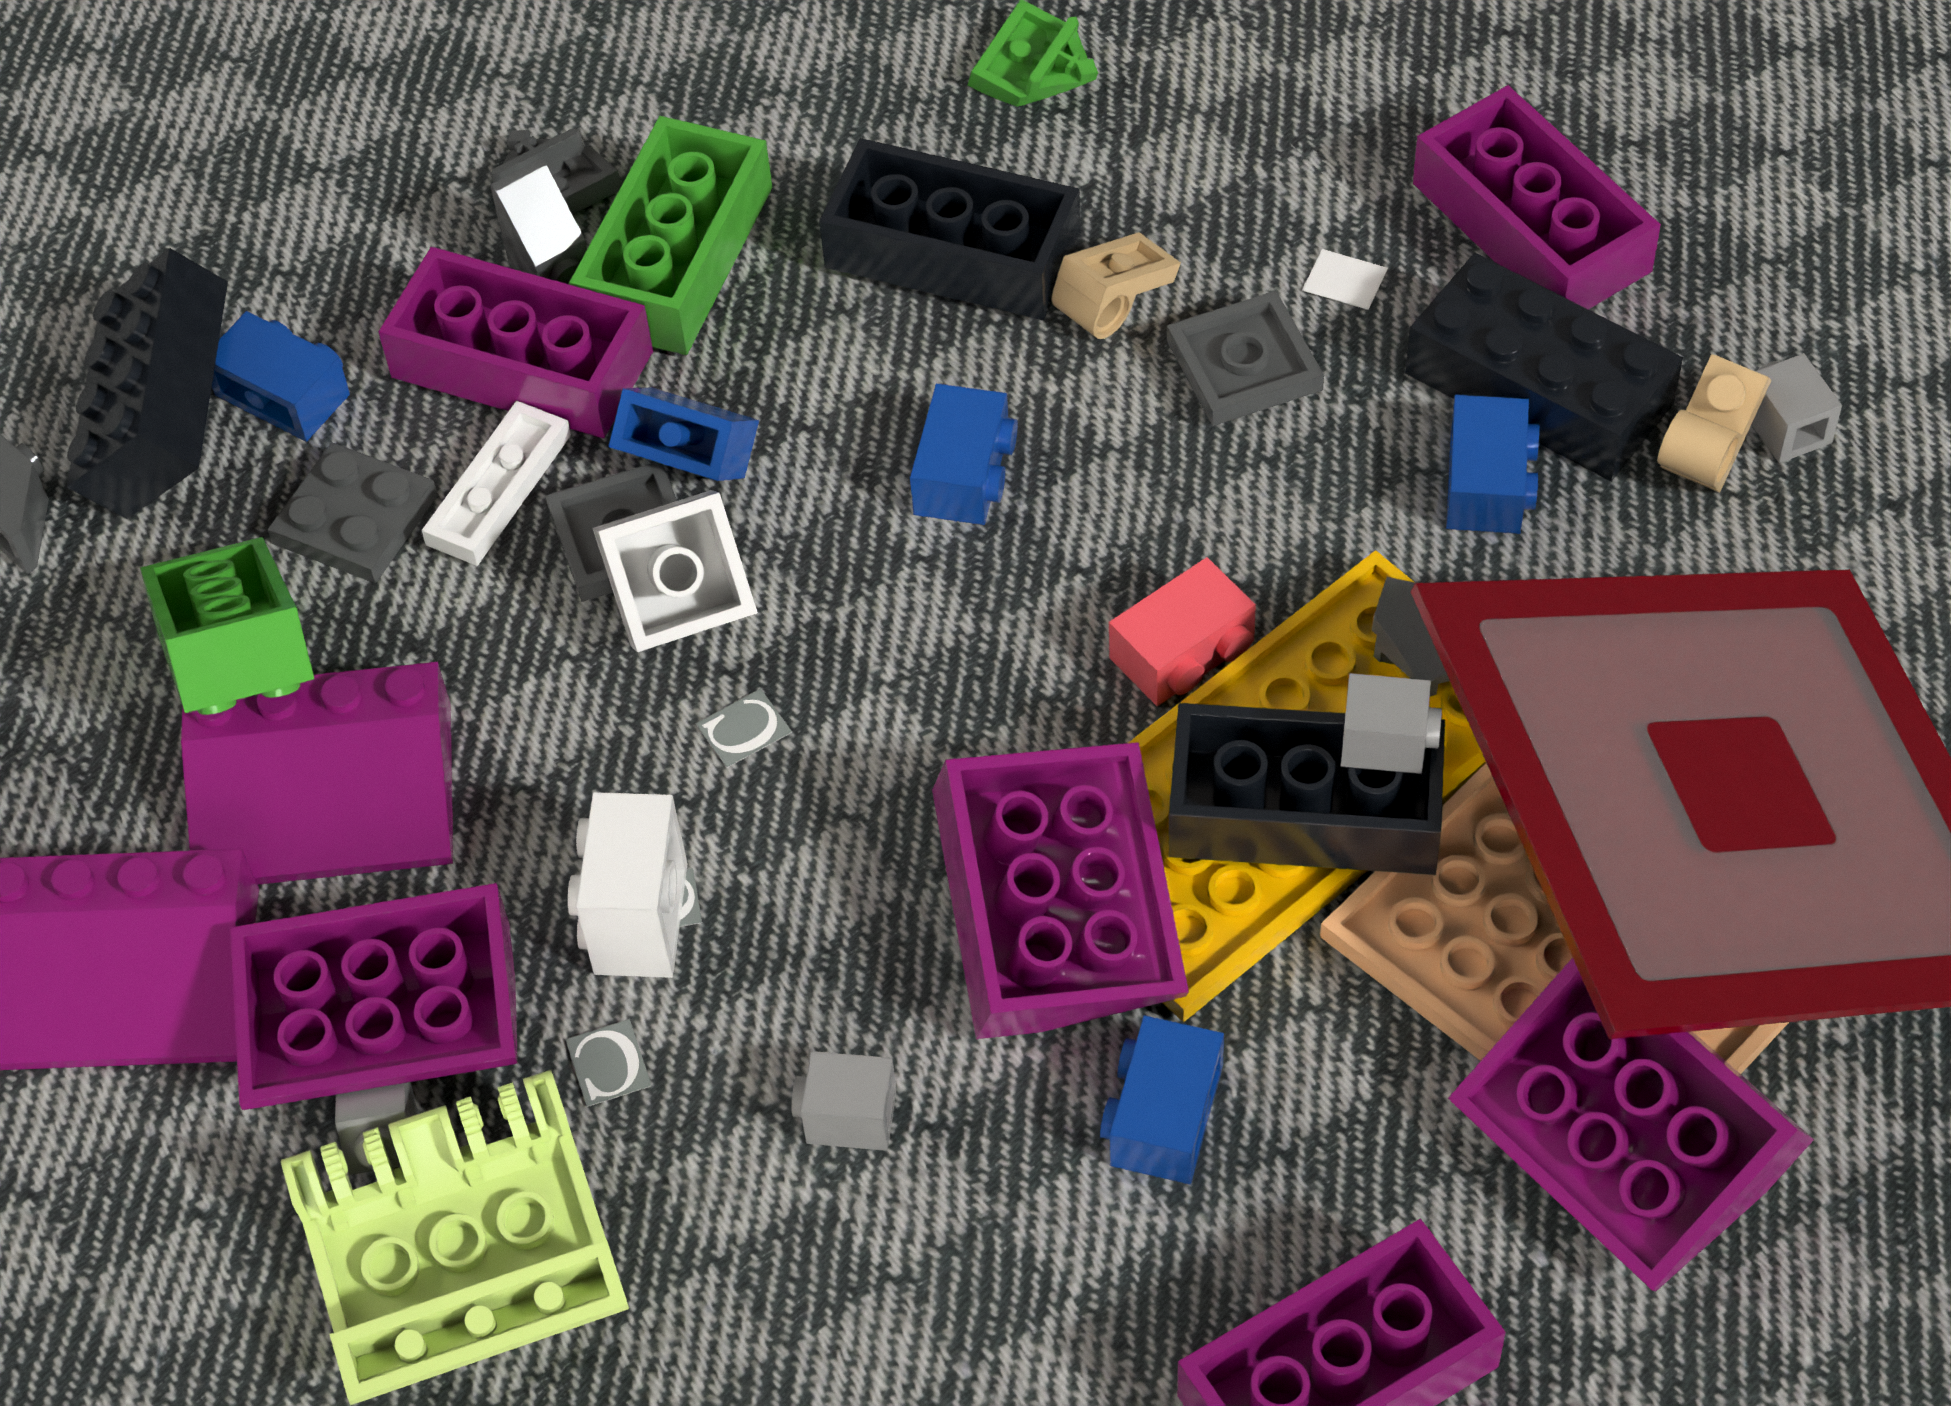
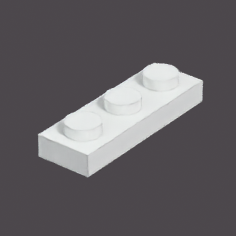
[421,401,571,566]

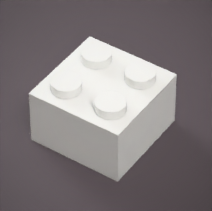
[593,490,757,652]
[568,792,688,978]

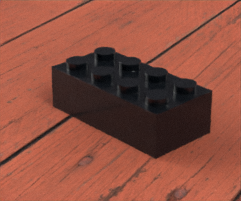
[819,138,1081,320]
[66,248,228,519]
[1405,252,1683,482]
[1169,703,1445,875]

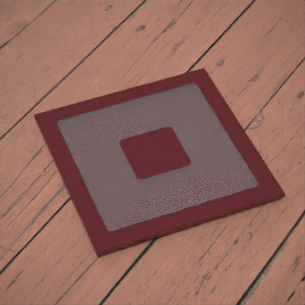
[1410,569,1951,1039]

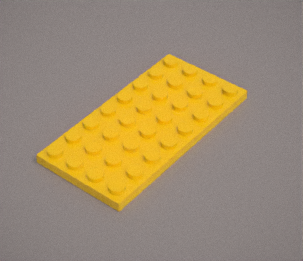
[1128,550,1486,1023]

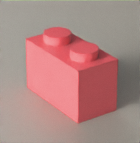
[1109,557,1256,706]

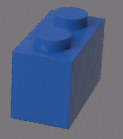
[212,311,350,442]
[910,383,1018,525]
[609,387,759,481]
[1446,395,1539,534]
[1100,1015,1224,1185]

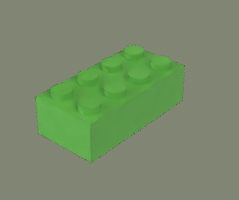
[569,116,773,355]
[140,537,314,715]

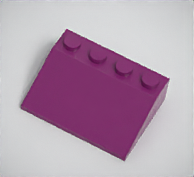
[181,662,453,885]
[932,742,1189,1039]
[0,849,259,1070]
[230,883,517,1110]
[1448,957,1814,1292]

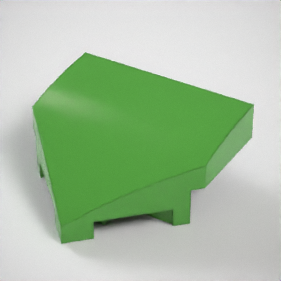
[967,0,1098,107]

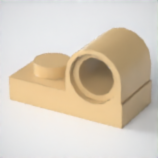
[1051,232,1181,339]
[1657,354,1771,493]

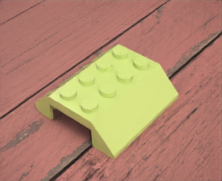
[281,1070,629,1405]

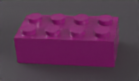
[1413,85,1661,310]
[378,247,653,438]
[1177,1218,1506,1406]

